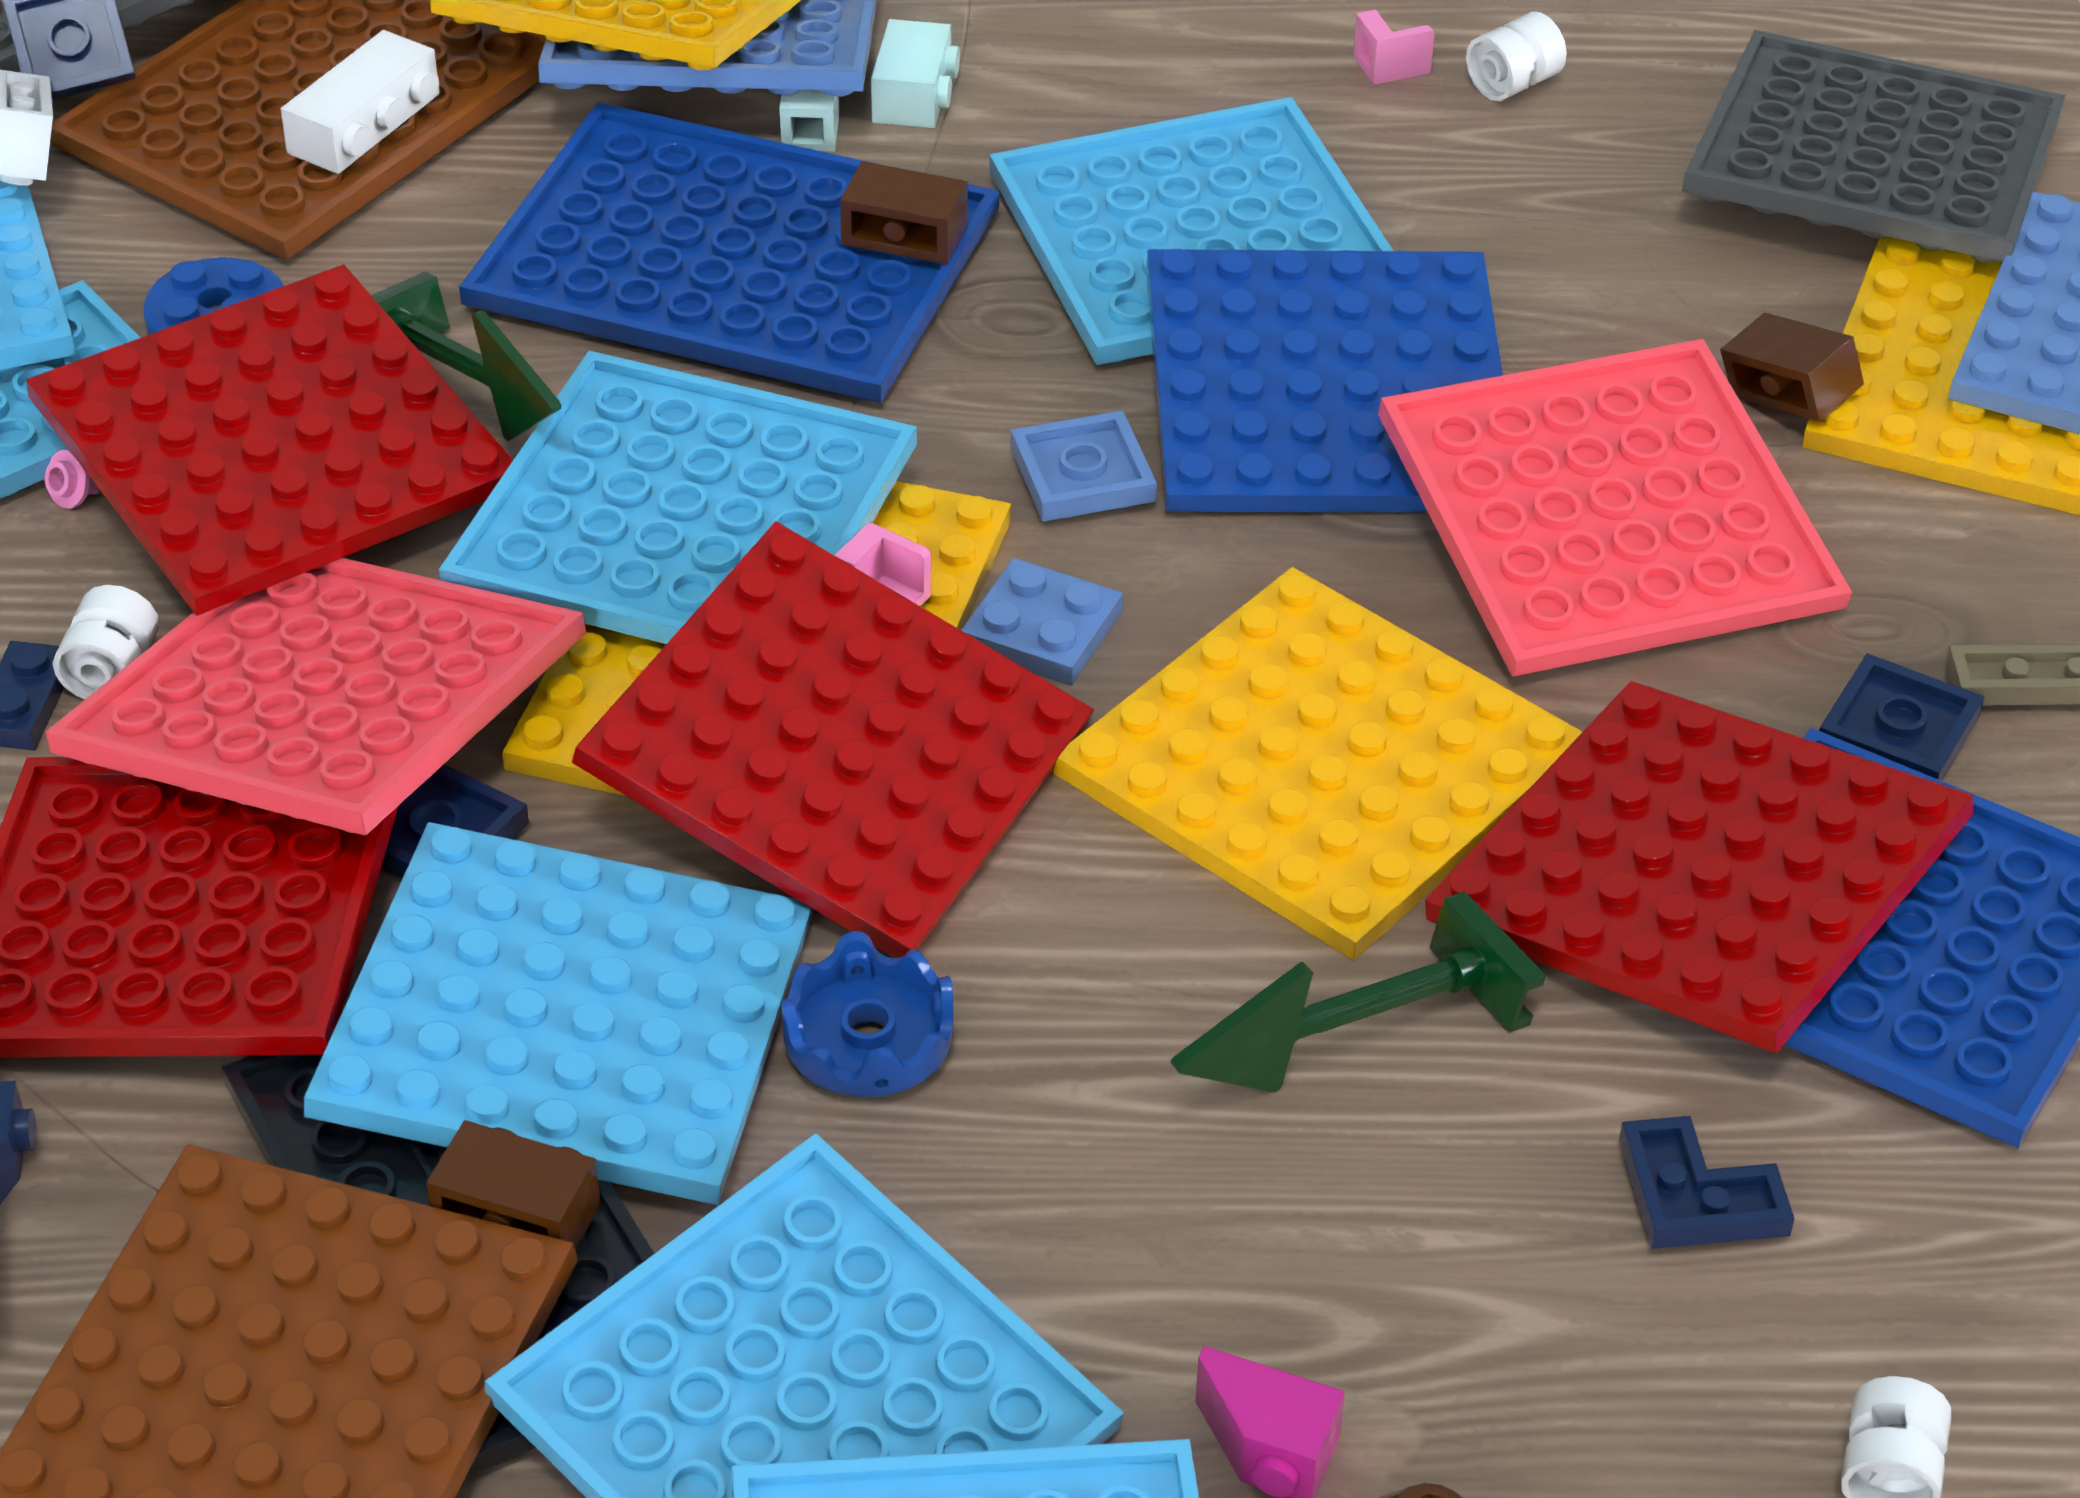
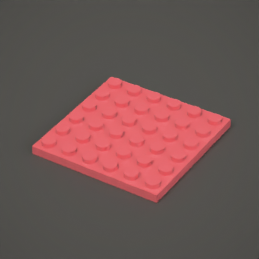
[1378,339,1852,677]
[45,558,586,836]

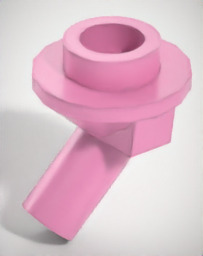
[44,449,99,508]

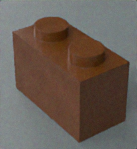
[840,161,968,265]
[1720,312,1864,422]
[426,1120,601,1249]

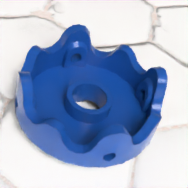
[143,257,284,335]
[781,931,953,1097]

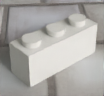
[281,30,439,174]
[0,70,53,185]

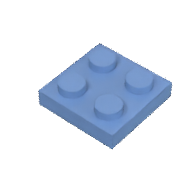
[1010,410,1157,522]
[961,558,1123,686]

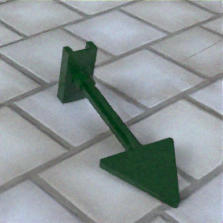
[371,271,562,441]
[1171,892,1546,1092]

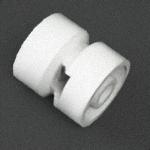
[1466,11,1567,101]
[53,585,160,699]
[1841,1376,1951,1498]

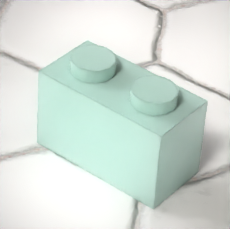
[871,19,960,128]

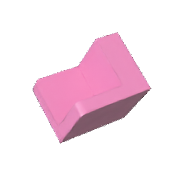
[1353,9,1435,85]
[834,522,931,606]

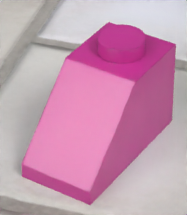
[1195,1346,1345,1498]

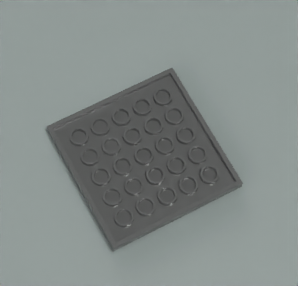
[1682,30,2066,263]

